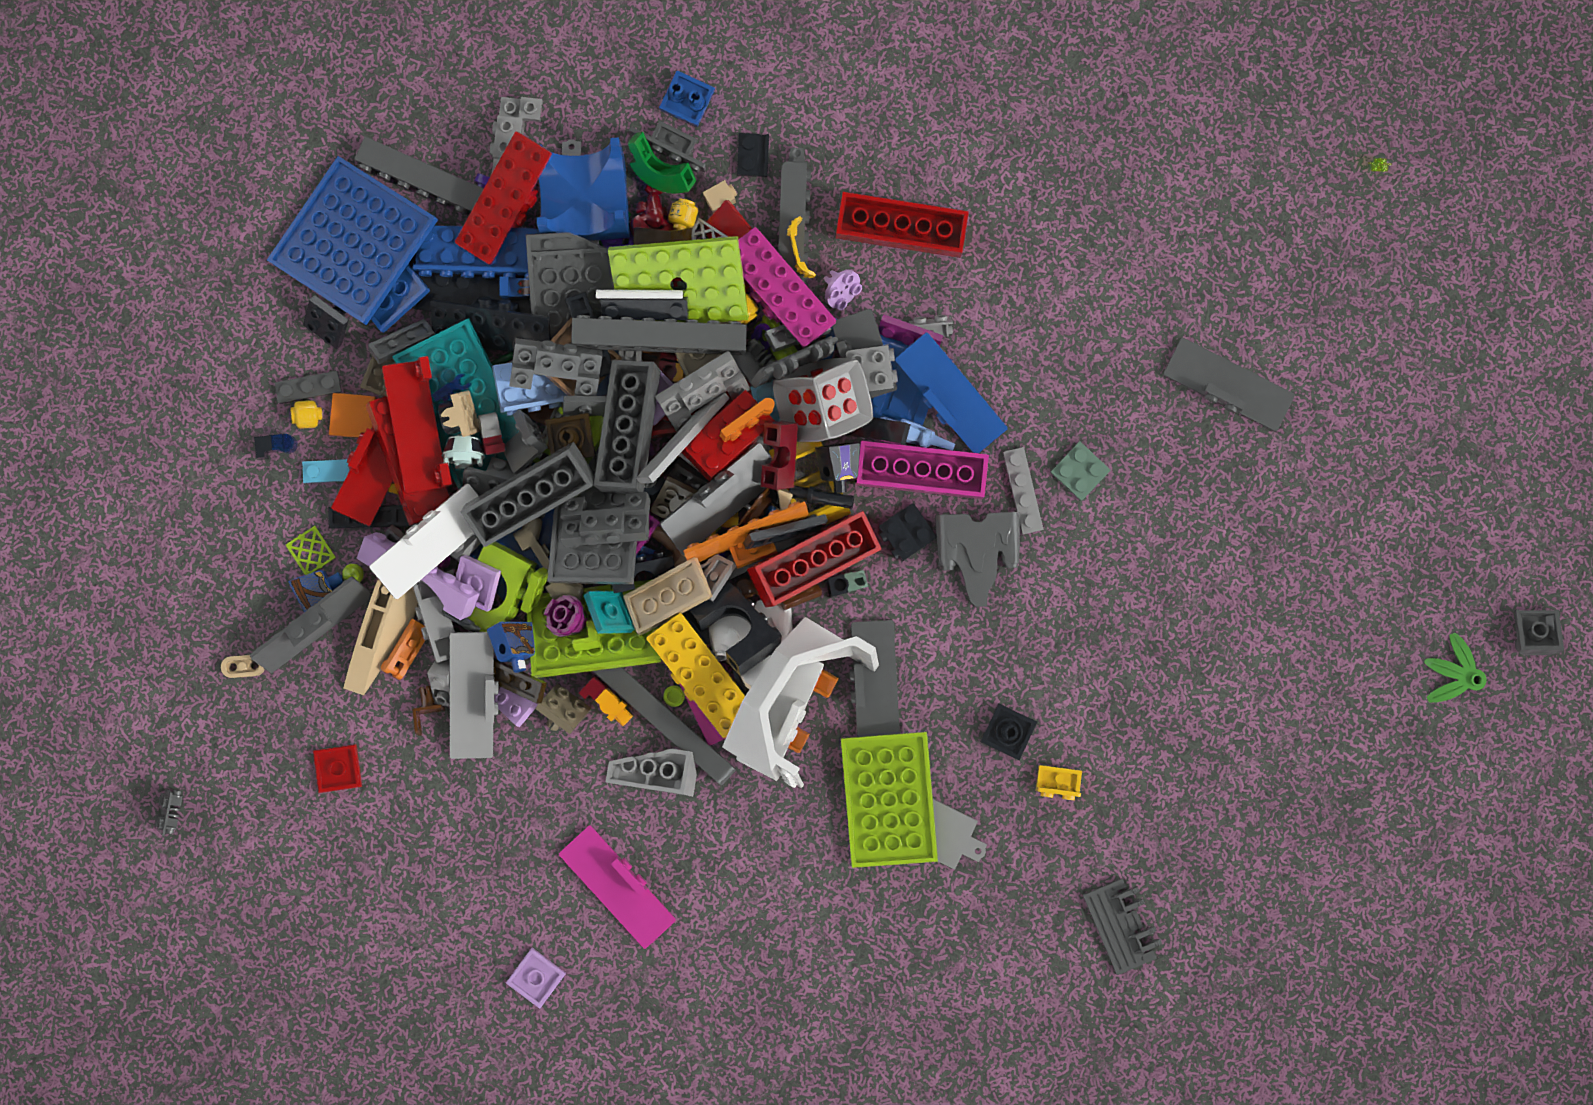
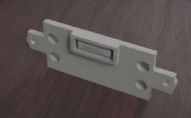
[933,798,987,869]

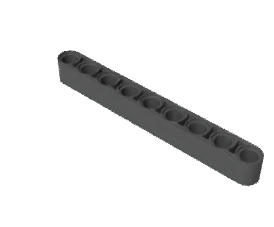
[593,667,736,786]

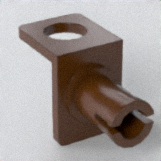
[412,686,445,736]

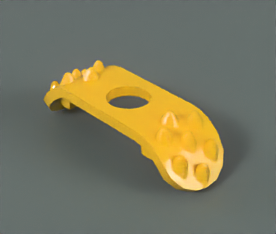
[787,216,816,278]

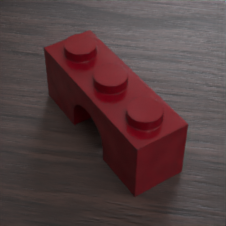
[761,420,798,490]

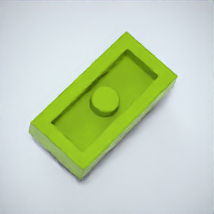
[521,567,548,613]

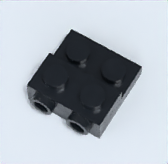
[877,503,936,562]

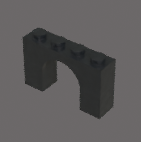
[687,579,782,676]

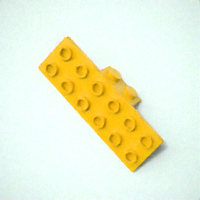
[646,613,745,738]

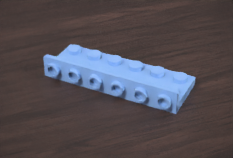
[492,350,619,416]

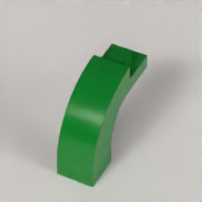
[628,131,696,194]

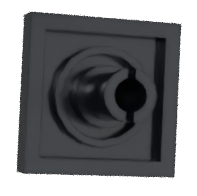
[303,295,349,349]
[980,703,1037,761]

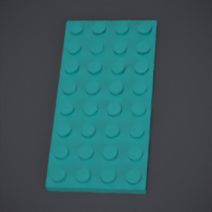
[392,319,535,489]

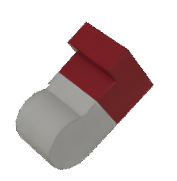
[478,412,505,455]

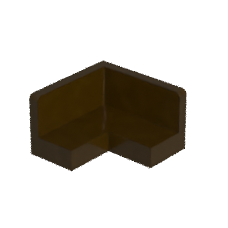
[633,227,692,245]

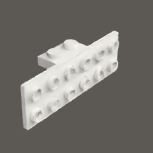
[369,484,478,599]
[736,662,824,778]

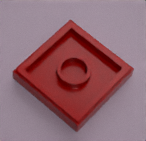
[313,744,362,793]

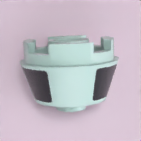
[442,434,485,469]

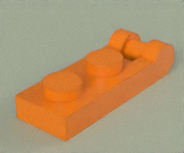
[719,398,775,442]
[381,619,425,680]

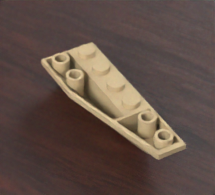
[343,579,418,695]

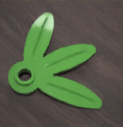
[1425,633,1486,703]

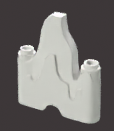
[708,600,793,689]

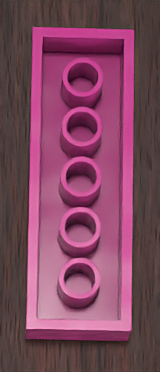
[856,441,989,499]

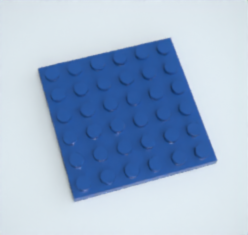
[267,156,438,325]

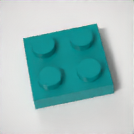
[584,591,635,634]

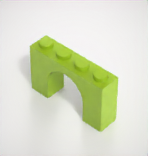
[467,541,537,632]

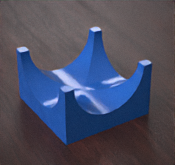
[537,137,630,241]

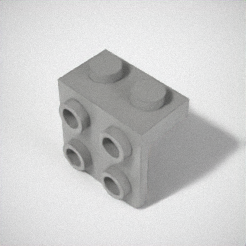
[846,344,898,391]

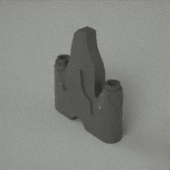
[935,512,1020,607]

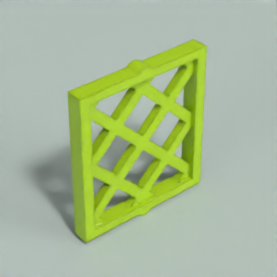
[286,526,336,575]

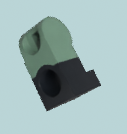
[825,570,868,598]

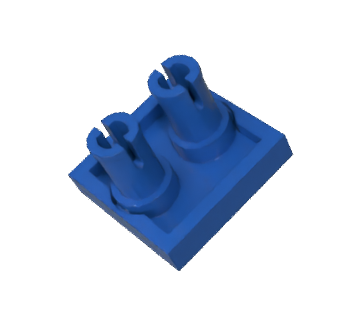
[659,70,715,127]

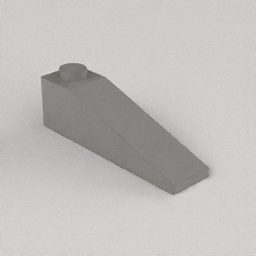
[605,749,697,797]

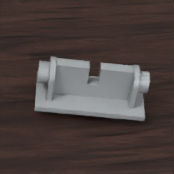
[909,315,953,337]

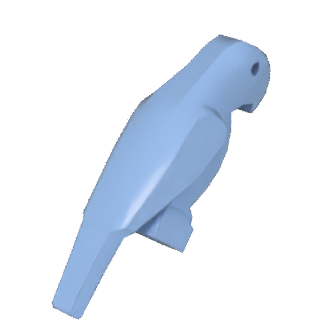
[881,417,955,451]

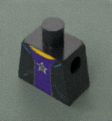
[815,443,860,493]

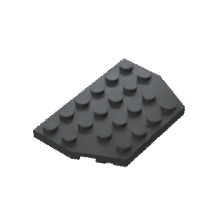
[526,232,614,339]

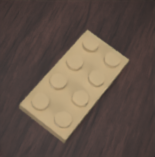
[623,557,713,635]

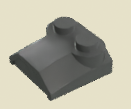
[1515,609,1564,655]

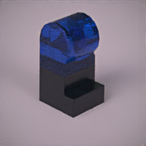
[254,434,298,460]

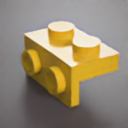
[1035,765,1082,800]

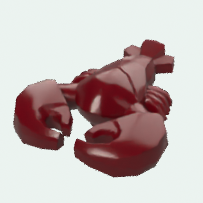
[630,185,676,237]

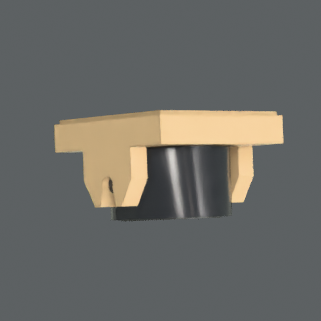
[438,390,480,437]

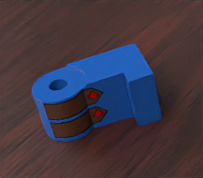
[500,277,530,299]

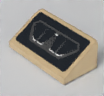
[769,489,793,511]

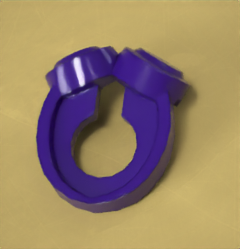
[751,323,771,354]

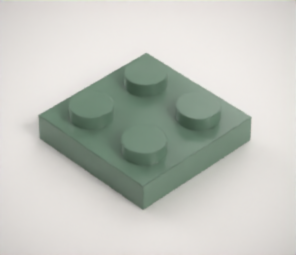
[1050,441,1110,501]

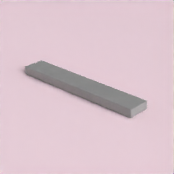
[636,392,729,484]

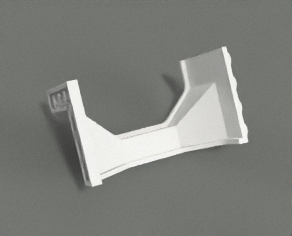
[722,617,879,788]

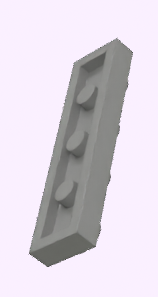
[1003,447,1044,535]

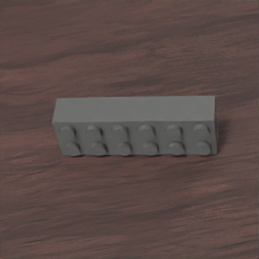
[594,360,661,494]
[460,442,595,547]

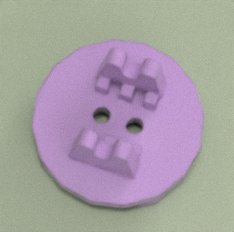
[824,270,862,310]

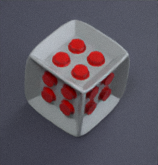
[773,358,873,442]

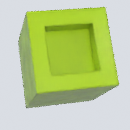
[572,620,601,652]

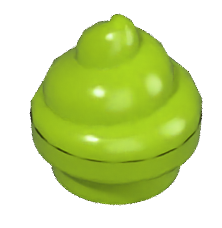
[342,564,364,583]

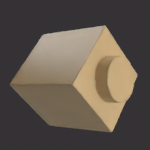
[703,180,737,214]

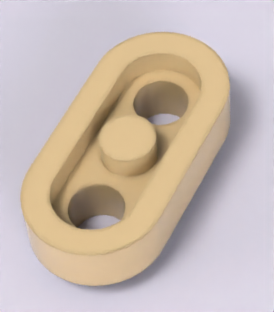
[221,655,265,678]

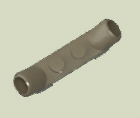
[513,517,584,601]

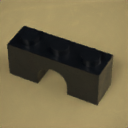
[610,549,675,593]

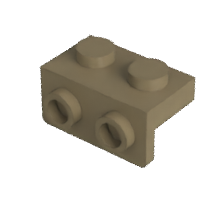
[360,355,396,397]

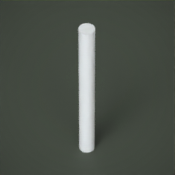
[596,290,683,299]

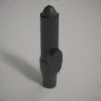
[442,609,481,632]

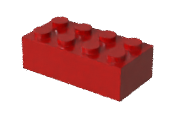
[681,390,775,482]

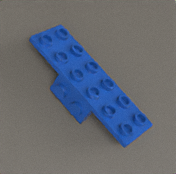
[895,332,1008,453]

